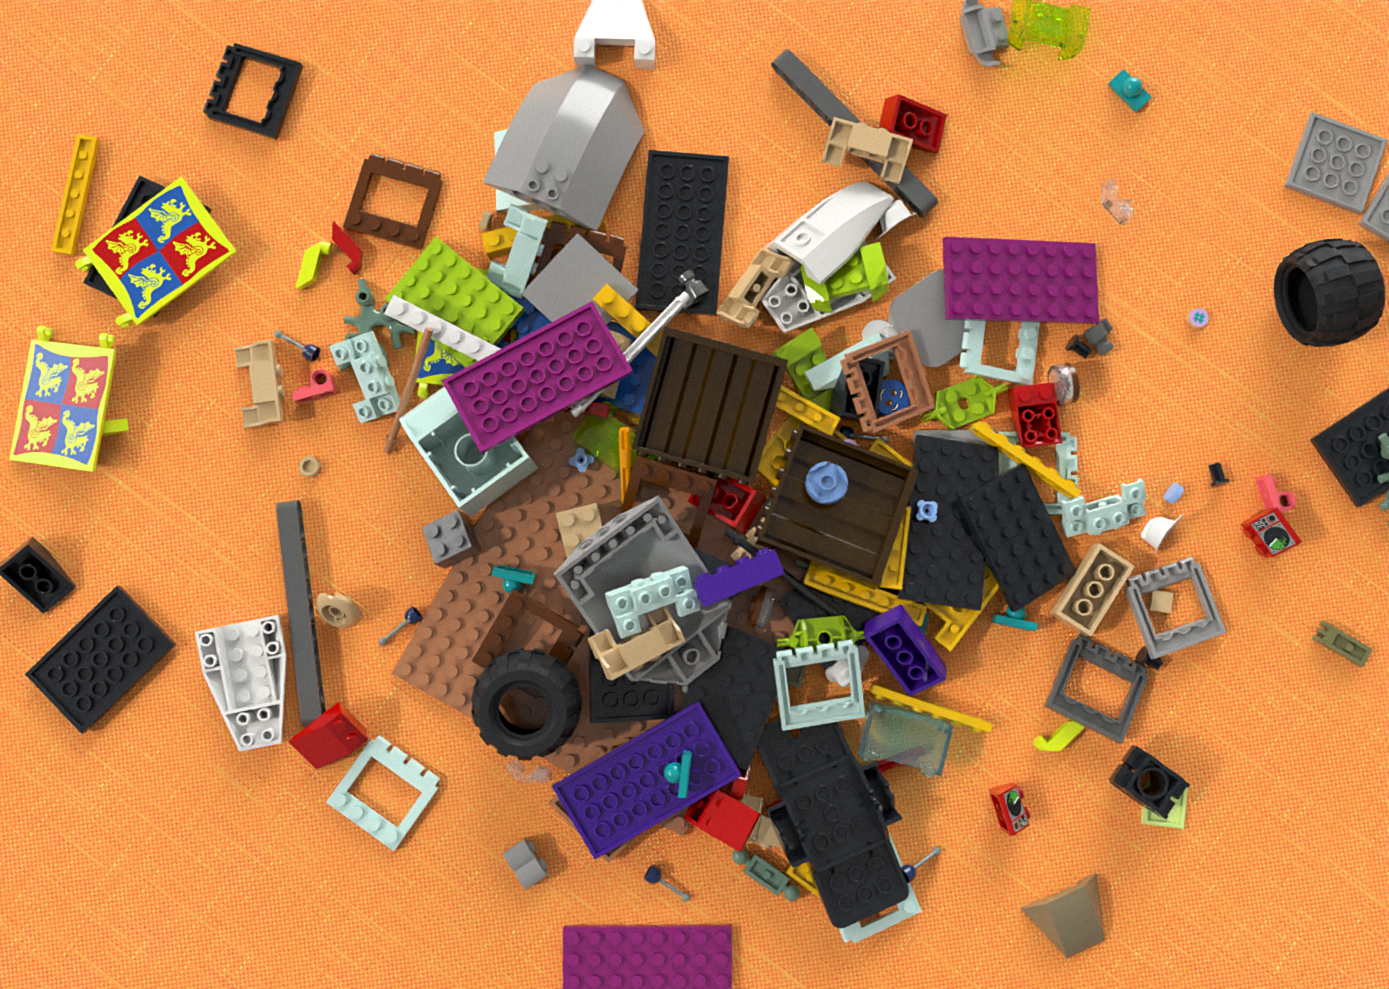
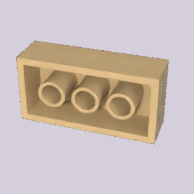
[556,503,603,558]
[1049,543,1135,636]

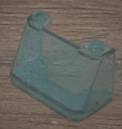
[857,701,954,778]

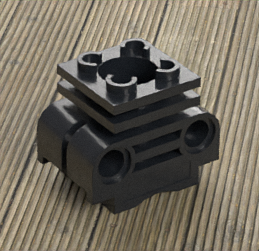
[1108,745,1190,819]

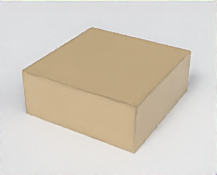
[1148,590,1173,613]

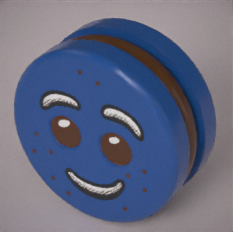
[878,379,910,417]

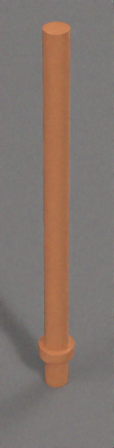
[383,327,433,454]

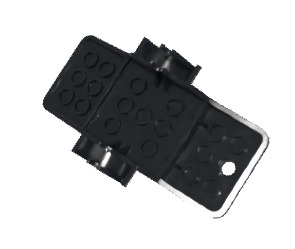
[757,719,909,929]

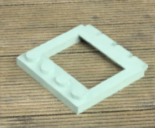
[959,320,1040,386]
[996,432,1078,515]
[773,639,865,731]
[326,735,440,851]
[839,834,922,943]

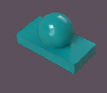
[1108,69,1151,113]
[492,564,537,594]
[991,606,1038,631]
[664,750,692,798]

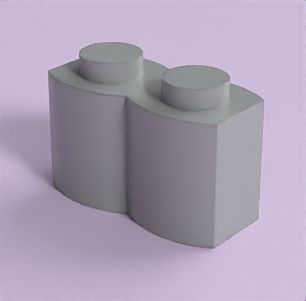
[503,837,549,890]

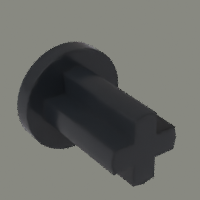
[1065,334,1092,359]
[1208,462,1230,488]
[1136,646,1163,670]

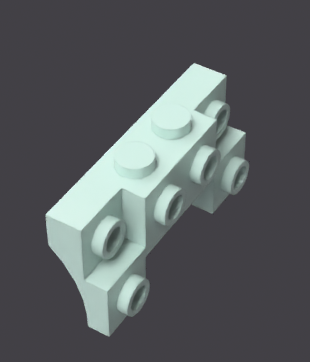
[486,204,548,299]
[329,331,400,423]
[1061,478,1146,538]
[605,565,700,639]

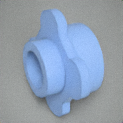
[569,448,594,473]
[916,500,938,522]

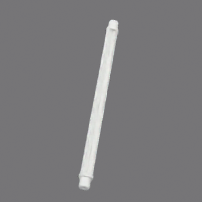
[570,292,690,417]

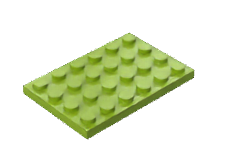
[385,236,525,368]

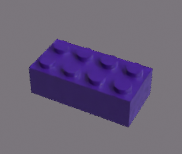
[693,547,785,607]
[864,604,946,696]

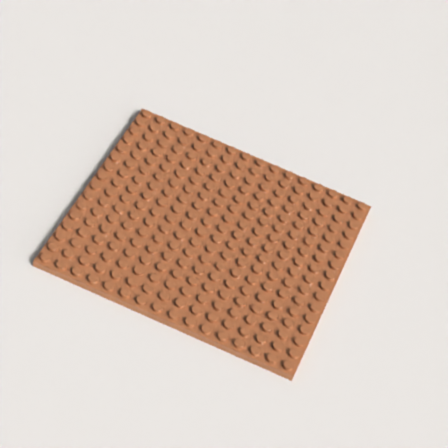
[392,411,808,837]

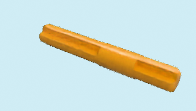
[619,427,633,503]

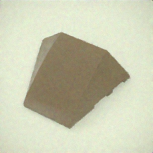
[1021,873,1105,958]

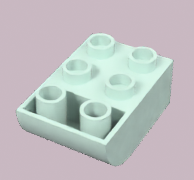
[399,386,538,517]

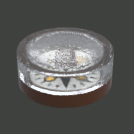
[1047,362,1080,406]
[748,585,776,630]

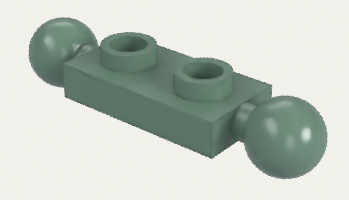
[732,848,801,902]

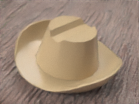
[316,593,362,629]

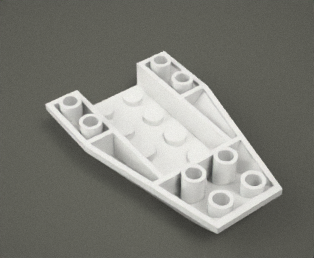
[765,181,894,285]
[760,240,896,333]
[195,615,287,752]

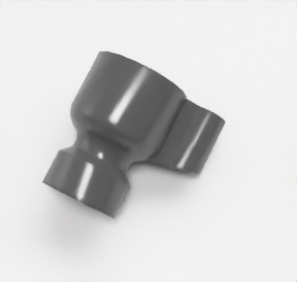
[678,270,709,310]
[1083,318,1114,356]

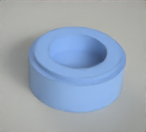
[1164,483,1184,504]

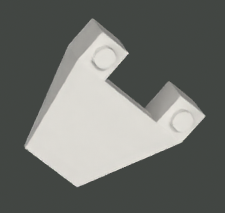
[574,0,656,69]

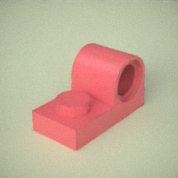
[292,369,339,404]
[1255,473,1297,513]

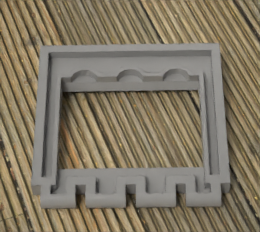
[1124,556,1226,659]

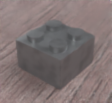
[422,510,481,569]

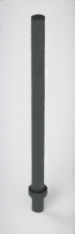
[724,528,837,616]

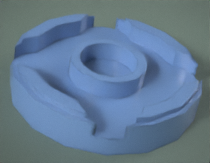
[805,462,848,505]

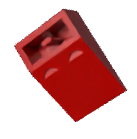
[1007,382,1062,448]
[684,788,761,852]

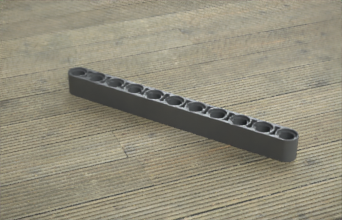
[771,49,938,218]
[276,500,326,727]

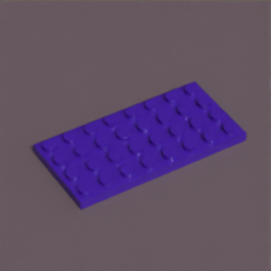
[552,700,742,859]

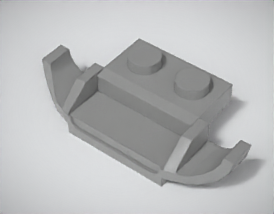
[960,0,1011,67]

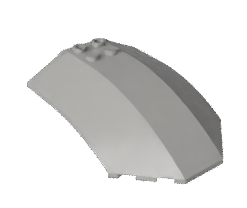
[483,65,645,231]
[554,496,732,686]

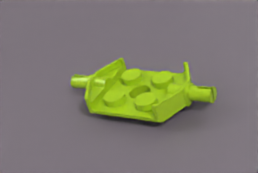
[921,376,1008,430]
[776,615,866,652]

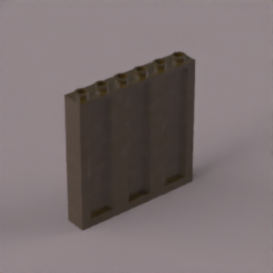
[632,326,788,486]
[754,424,919,590]

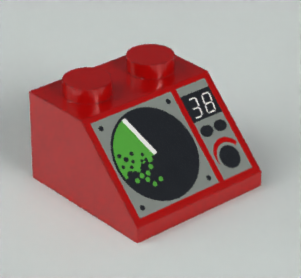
[1241,507,1302,558]
[988,782,1030,836]

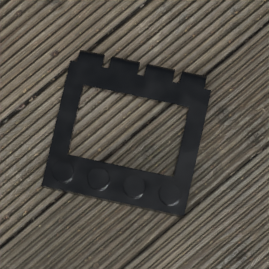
[203,43,304,140]

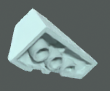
[803,332,890,391]

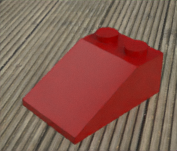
[878,94,947,154]
[687,471,766,535]
[289,701,368,770]

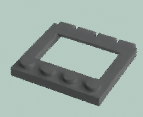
[1044,634,1149,744]

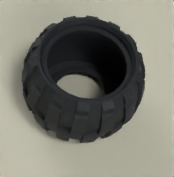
[1274,238,1386,347]
[471,648,582,760]

